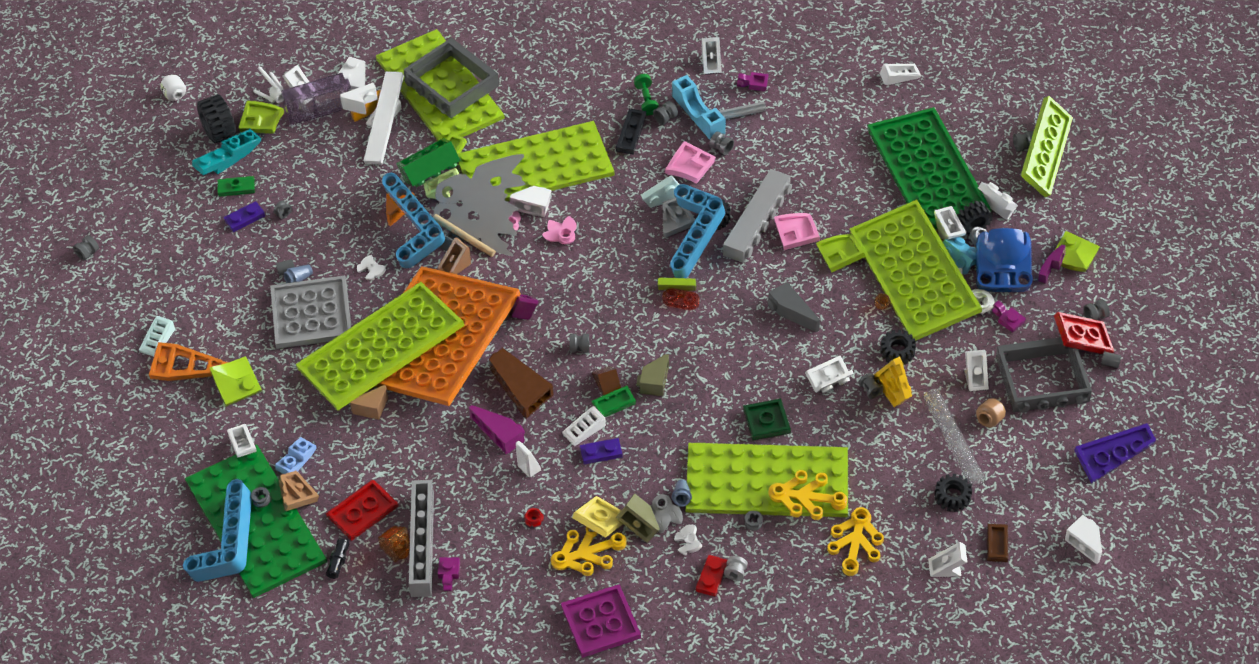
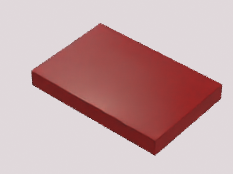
[1054,312,1114,354]
[326,479,399,541]

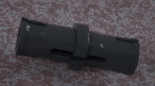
[326,538,350,579]

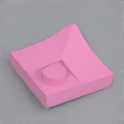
[665,141,716,184]
[774,213,820,250]

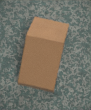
[437,237,471,274]
[350,385,388,420]

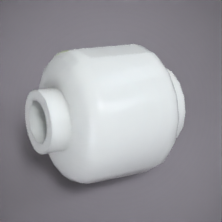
[160,75,186,101]

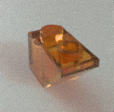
[378,526,410,562]

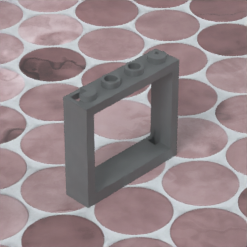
[403,37,499,118]
[996,337,1092,413]

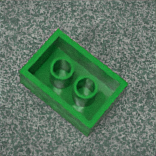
[396,138,461,187]

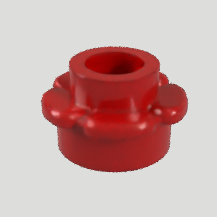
[524,508,544,527]

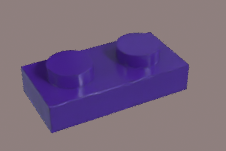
[224,201,265,232]
[580,438,623,465]

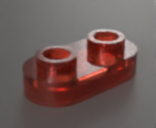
[662,288,700,310]

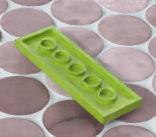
[1021,96,1073,197]

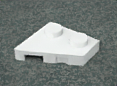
[334,57,366,90]

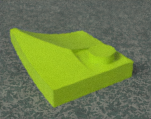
[239,101,284,134]
[1056,231,1100,272]
[816,234,865,273]
[210,356,262,406]

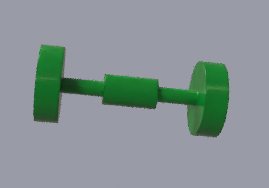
[634,74,659,116]

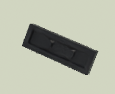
[616,108,647,155]

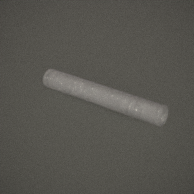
[923,389,986,488]

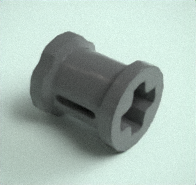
[859,373,883,399]

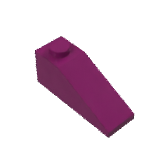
[469,405,525,454]

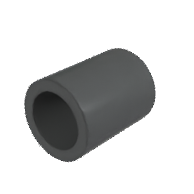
[276,259,295,276]
[1101,351,1122,368]

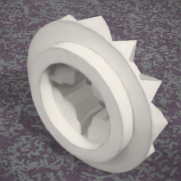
[972,289,994,316]

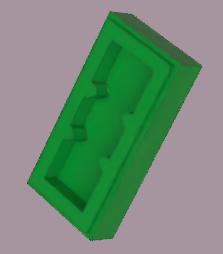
[218,176,255,197]
[592,386,636,417]

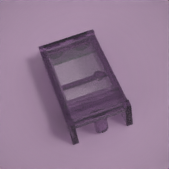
[281,73,351,126]

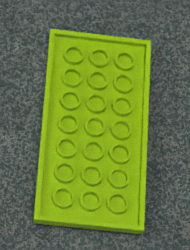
[376,29,505,140]
[458,121,615,202]
[849,200,982,340]
[296,282,464,411]
[686,443,848,517]

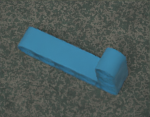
[382,173,445,268]
[670,184,725,278]
[183,479,252,582]

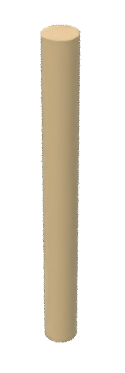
[433,214,496,257]

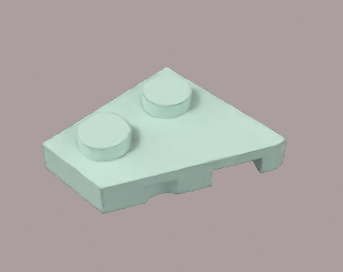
[641,175,686,208]

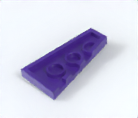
[1074,423,1156,484]

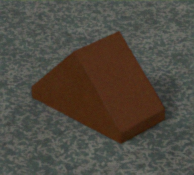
[592,366,621,396]

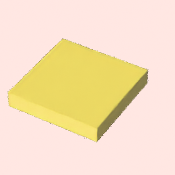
[572,496,623,538]

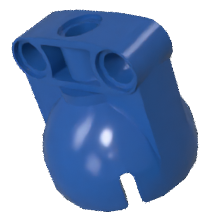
[976,228,1033,292]

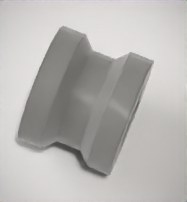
[724,556,748,581]

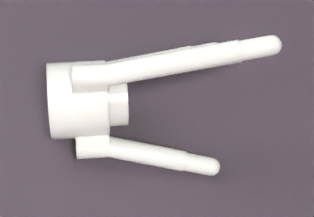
[253,67,288,104]

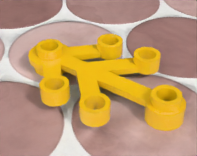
[768,470,847,520]
[827,507,884,576]
[551,527,627,576]

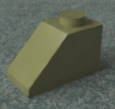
[637,354,669,396]
[616,494,660,543]

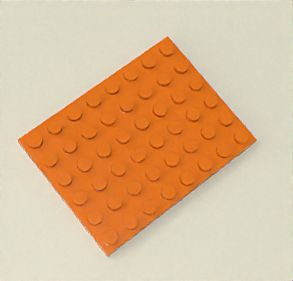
[374,266,520,406]

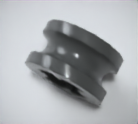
[273,200,292,219]
[251,487,271,508]
[744,511,763,531]

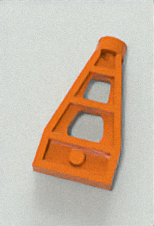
[149,342,228,381]

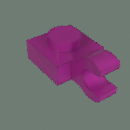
[737,72,769,92]
[991,300,1026,333]
[438,557,460,591]

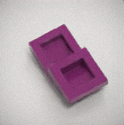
[1039,245,1066,283]

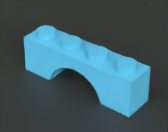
[672,75,726,140]

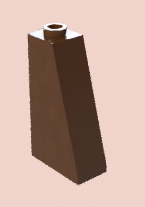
[489,347,553,419]

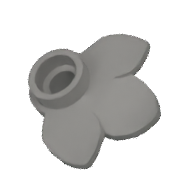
[650,494,683,533]

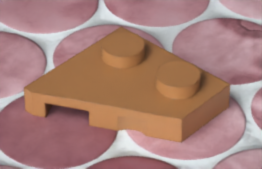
[279,471,319,511]

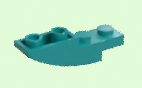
[192,129,261,175]

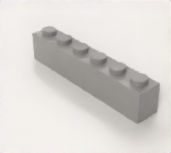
[723,169,792,263]
[409,480,434,597]

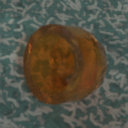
[874,293,890,310]

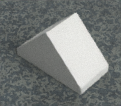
[702,37,722,74]
[934,206,966,239]

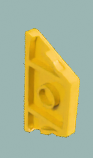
[874,357,912,407]

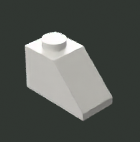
[510,186,551,217]
[1065,515,1102,564]

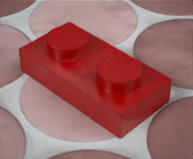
[696,555,727,597]

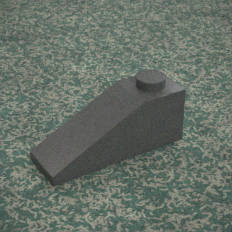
[767,282,820,332]

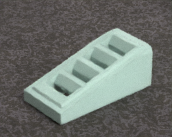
[139,316,175,357]

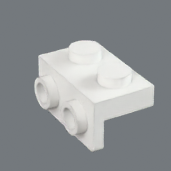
[978,182,1018,220]
[805,356,854,393]

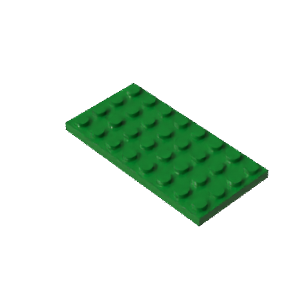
[867,107,991,229]
[185,445,327,598]

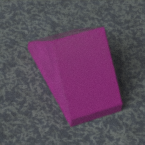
[511,294,539,320]

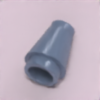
[283,264,313,283]
[672,480,692,506]

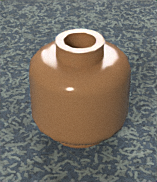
[976,398,1006,428]

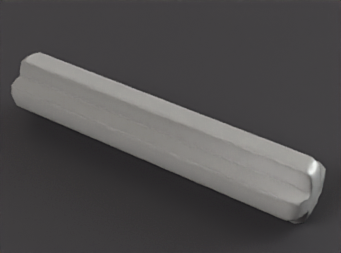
[719,102,766,119]

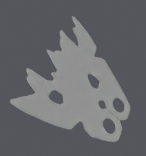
[433,154,525,256]

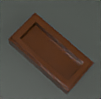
[987,523,1008,562]

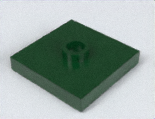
[743,398,791,441]

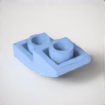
[275,437,316,474]

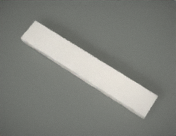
[364,71,404,165]

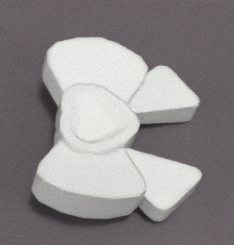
[357,255,386,280]
[674,524,702,555]

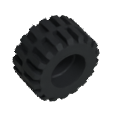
[197,94,236,143]

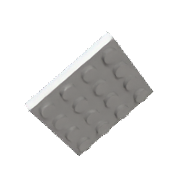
[270,275,351,349]

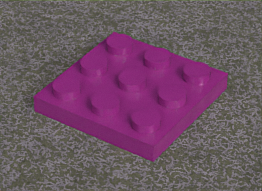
[561,584,641,658]

